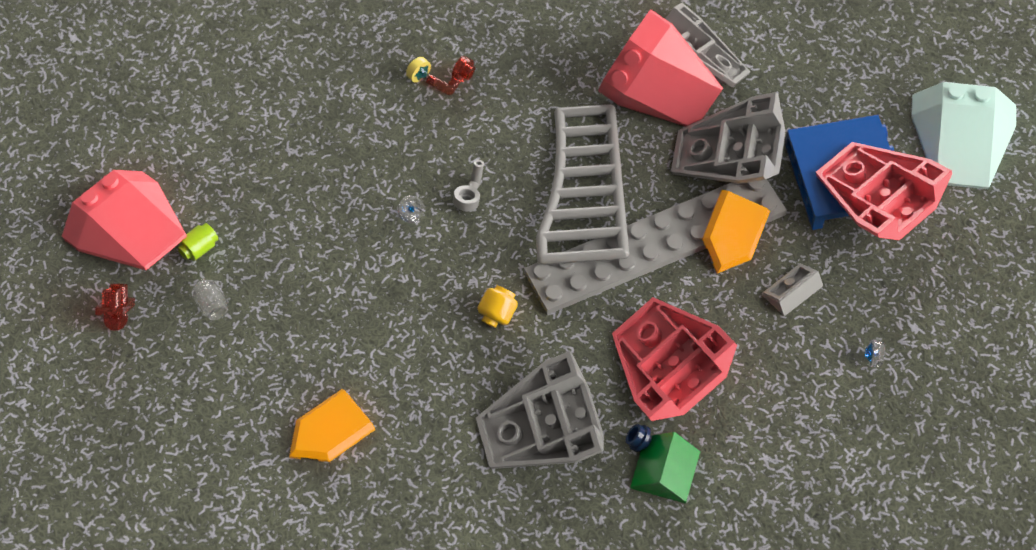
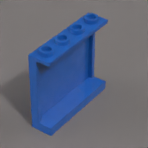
[785,115,894,230]

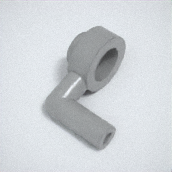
[453,160,484,211]

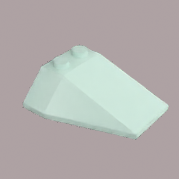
[911,82,1016,189]

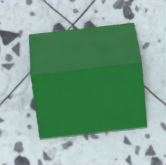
[630,432,700,503]

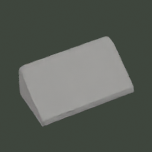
[762,263,823,316]

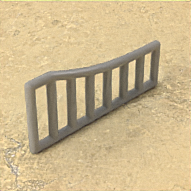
[536,104,629,264]

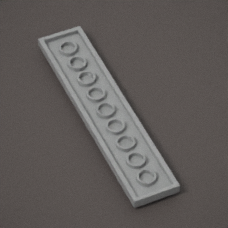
[524,179,787,315]

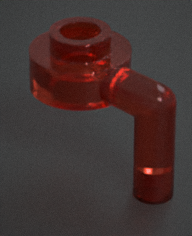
[426,55,475,95]

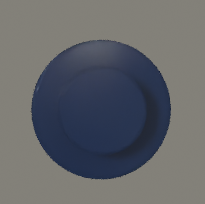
[626,424,652,452]

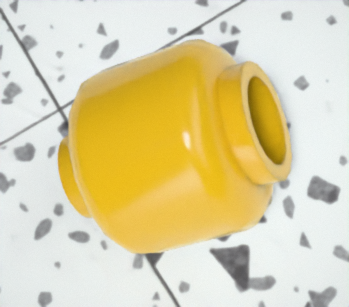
[477,285,518,328]

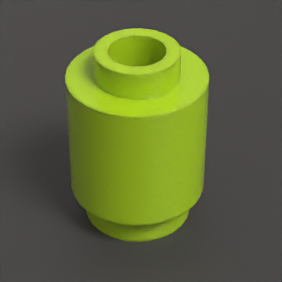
[177,223,218,261]

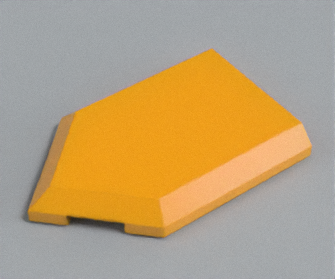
[702,190,770,274]
[289,389,375,462]

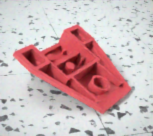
[598,10,723,127]
[816,142,952,240]
[62,170,187,270]
[612,297,737,421]

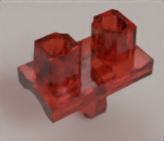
[95,283,135,331]

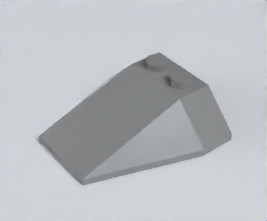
[665,3,750,87]
[671,92,785,184]
[476,351,604,469]

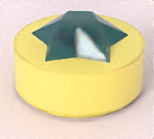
[406,57,431,83]

